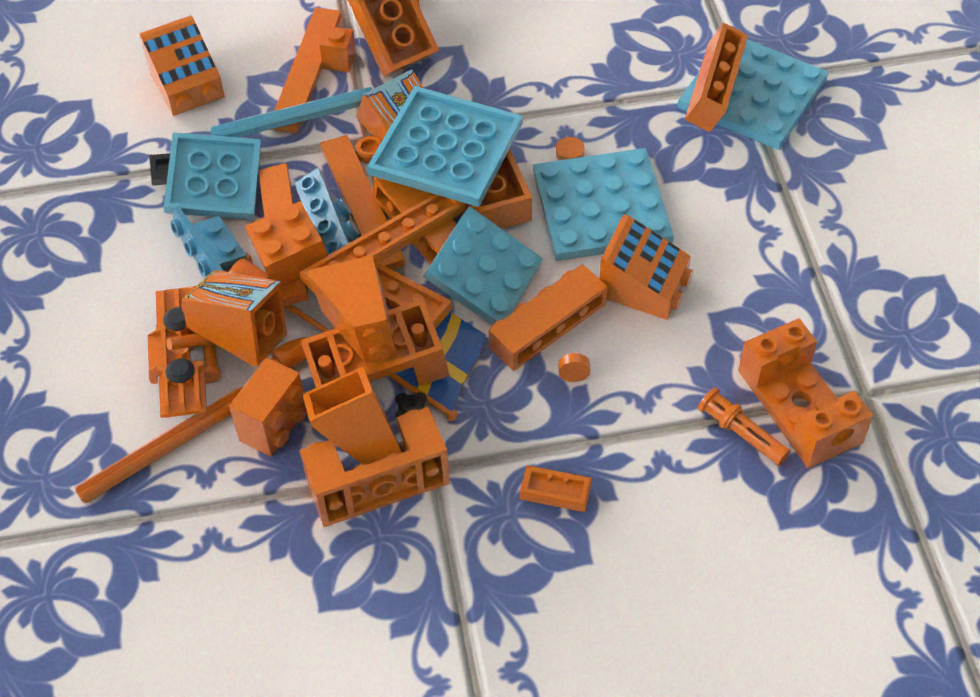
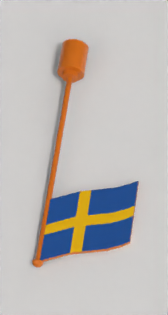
[229,259,486,421]

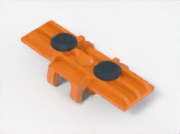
[148,286,221,418]

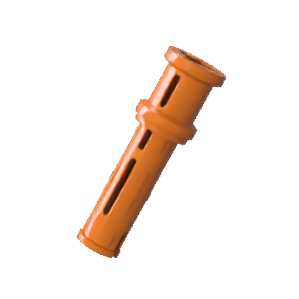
[698,387,791,467]

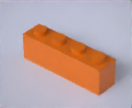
[685,22,748,132]
[373,177,456,264]
[488,264,608,371]

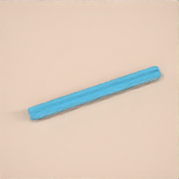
[210,87,373,137]

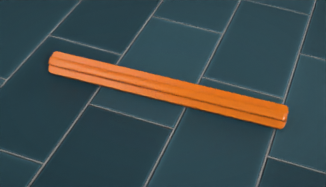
[75,387,243,503]

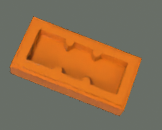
[519,465,592,512]

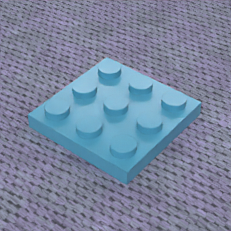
[164,132,261,220]
[423,206,543,325]

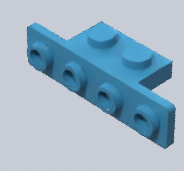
[295,168,360,255]
[170,206,247,277]

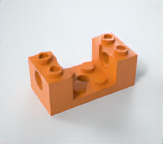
[301,298,450,388]
[738,318,873,469]
[300,407,450,528]

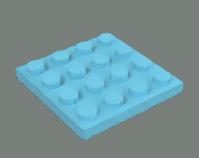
[677,39,829,150]
[367,86,523,207]
[533,148,674,261]

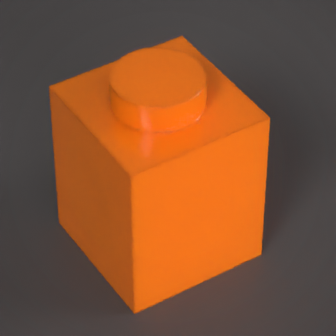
[319,26,356,73]

